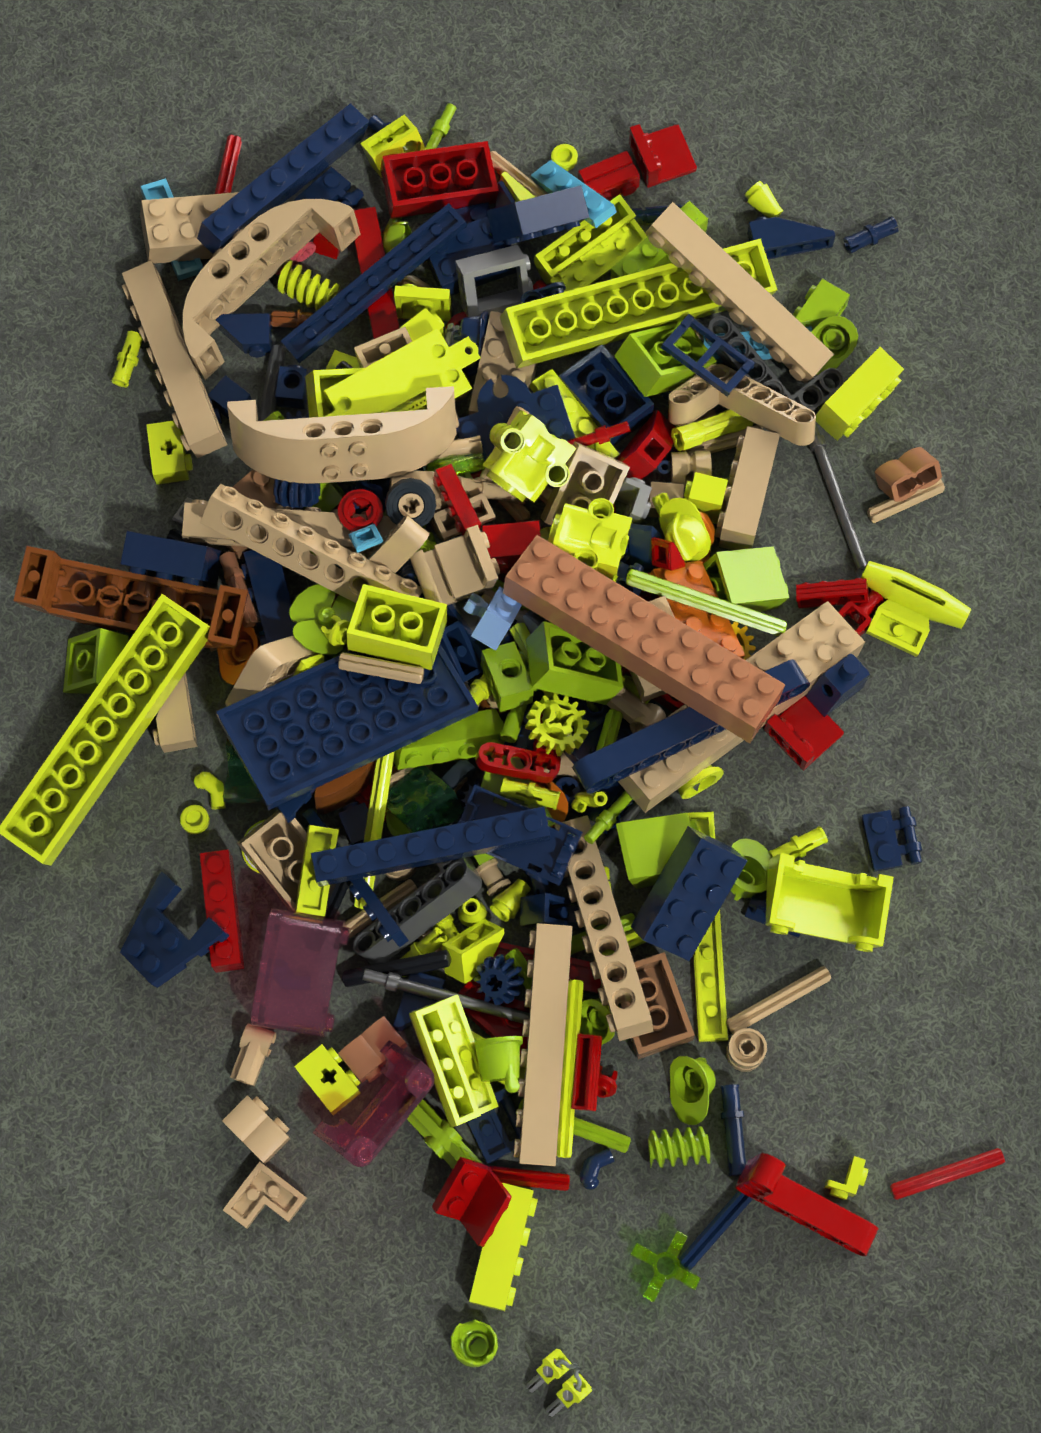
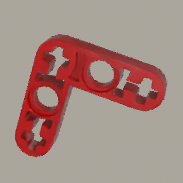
[475,714,561,783]

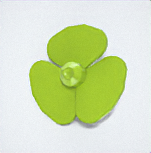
[289,584,357,655]

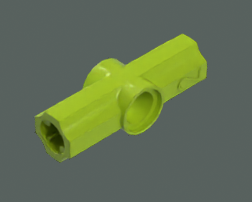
[403,1098,483,1169]

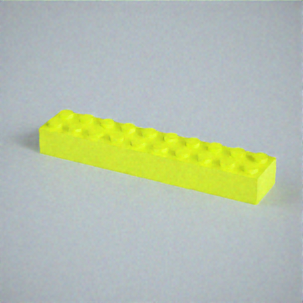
[500,239,777,369]
[0,594,210,866]

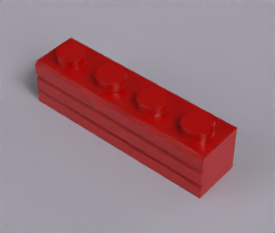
[433,464,481,535]
[796,578,869,608]
[571,1034,602,1111]

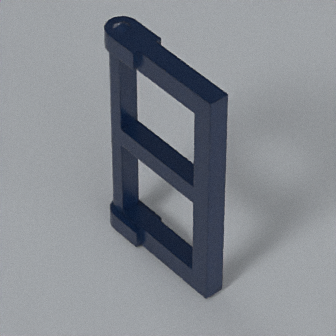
[661,314,756,397]

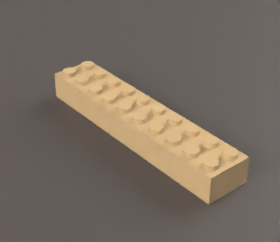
[618,601,865,813]

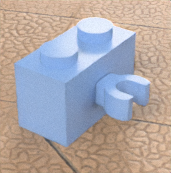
[463,586,522,651]

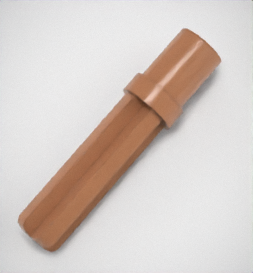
[219,552,258,628]

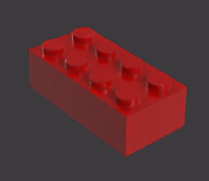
[380,141,499,219]

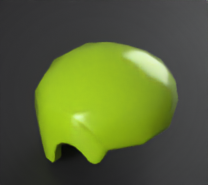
[383,221,412,254]
[450,1319,498,1367]

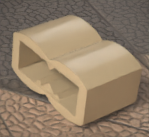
[222,1095,290,1164]

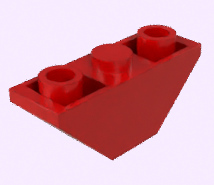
[616,410,676,479]

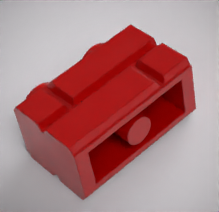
[578,151,640,201]

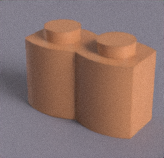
[875,447,942,502]
[338,1016,408,1083]

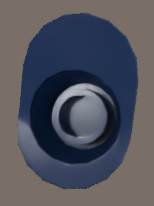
[453,311,489,356]

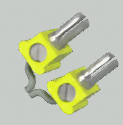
[526,1349,592,1417]

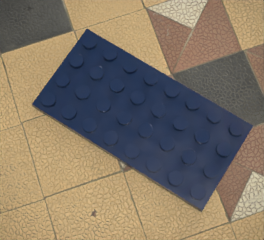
[216,644,478,810]

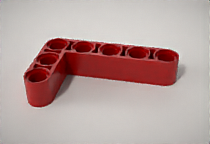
[735,1153,879,1257]

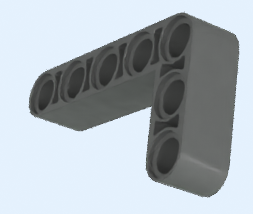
[705,315,844,412]
[353,824,482,965]

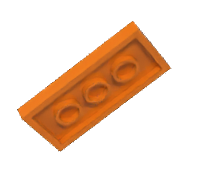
[650,560,745,659]

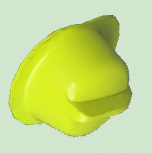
[659,497,711,562]

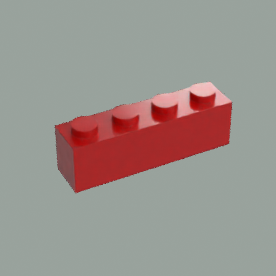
[200,849,245,973]

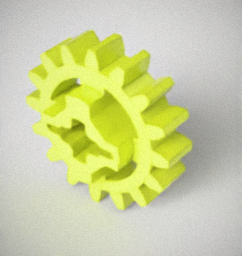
[525,694,589,756]

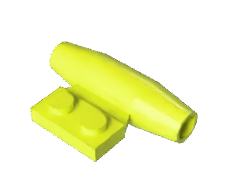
[861,561,971,657]

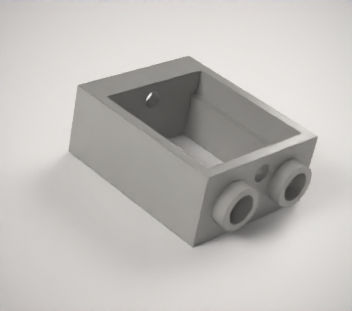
[455,245,533,317]

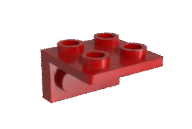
[629,124,697,188]
[764,694,844,771]
[432,1157,512,1247]

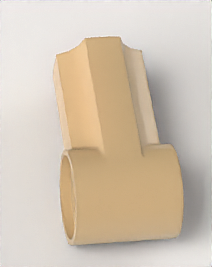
[606,686,666,733]
[230,1023,277,1087]

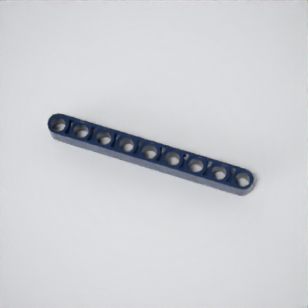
[572,659,810,794]

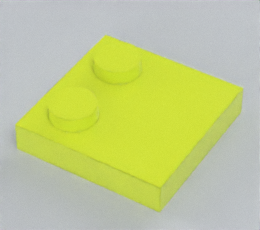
[394,284,452,321]

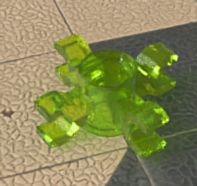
[630,1231,701,1302]

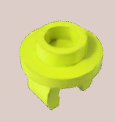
[321,615,350,647]

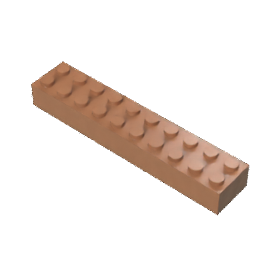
[503,535,785,743]

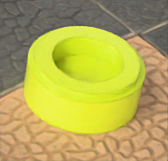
[551,144,578,171]
[180,805,210,834]

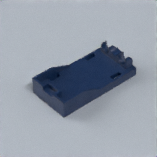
[458,785,583,885]

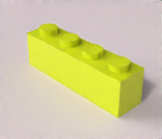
[469,1183,538,1312]

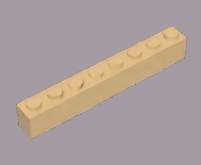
[645,202,834,384]
[122,260,227,458]
[182,499,396,555]
[513,923,572,1166]

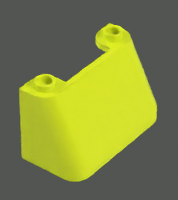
[765,853,894,952]

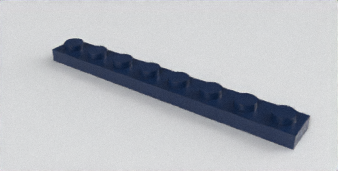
[281,203,467,364]

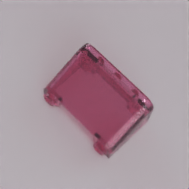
[251,908,350,1037]
[313,1040,434,1167]

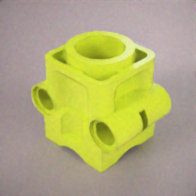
[482,410,576,503]
[548,498,632,582]

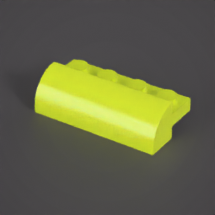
[534,194,648,292]
[409,995,499,1127]

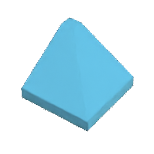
[348,524,383,553]

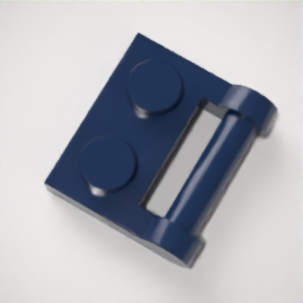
[467,1088,521,1164]

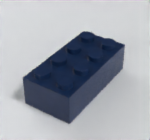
[630,826,748,961]

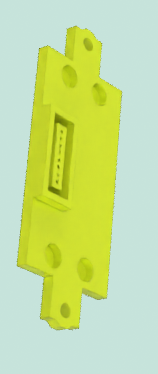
[323,328,481,417]

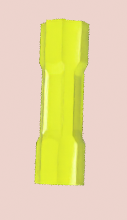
[671,409,753,451]

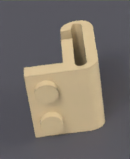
[410,525,500,606]

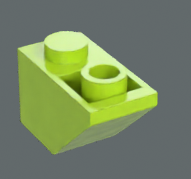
[793,279,850,330]

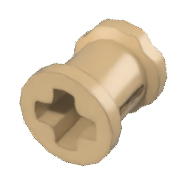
[476,858,511,896]

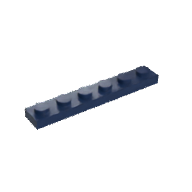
[302,807,409,948]

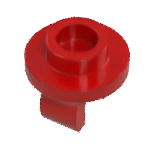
[597,1065,618,1098]

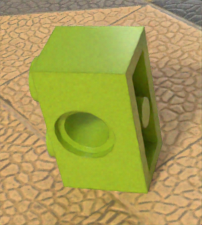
[481,641,537,712]

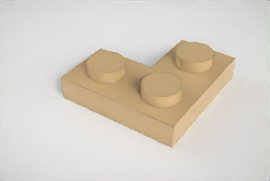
[223,1161,308,1229]

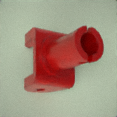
[838,590,884,637]

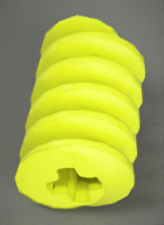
[278,260,340,311]

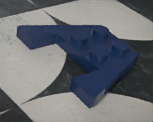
[120,871,230,988]

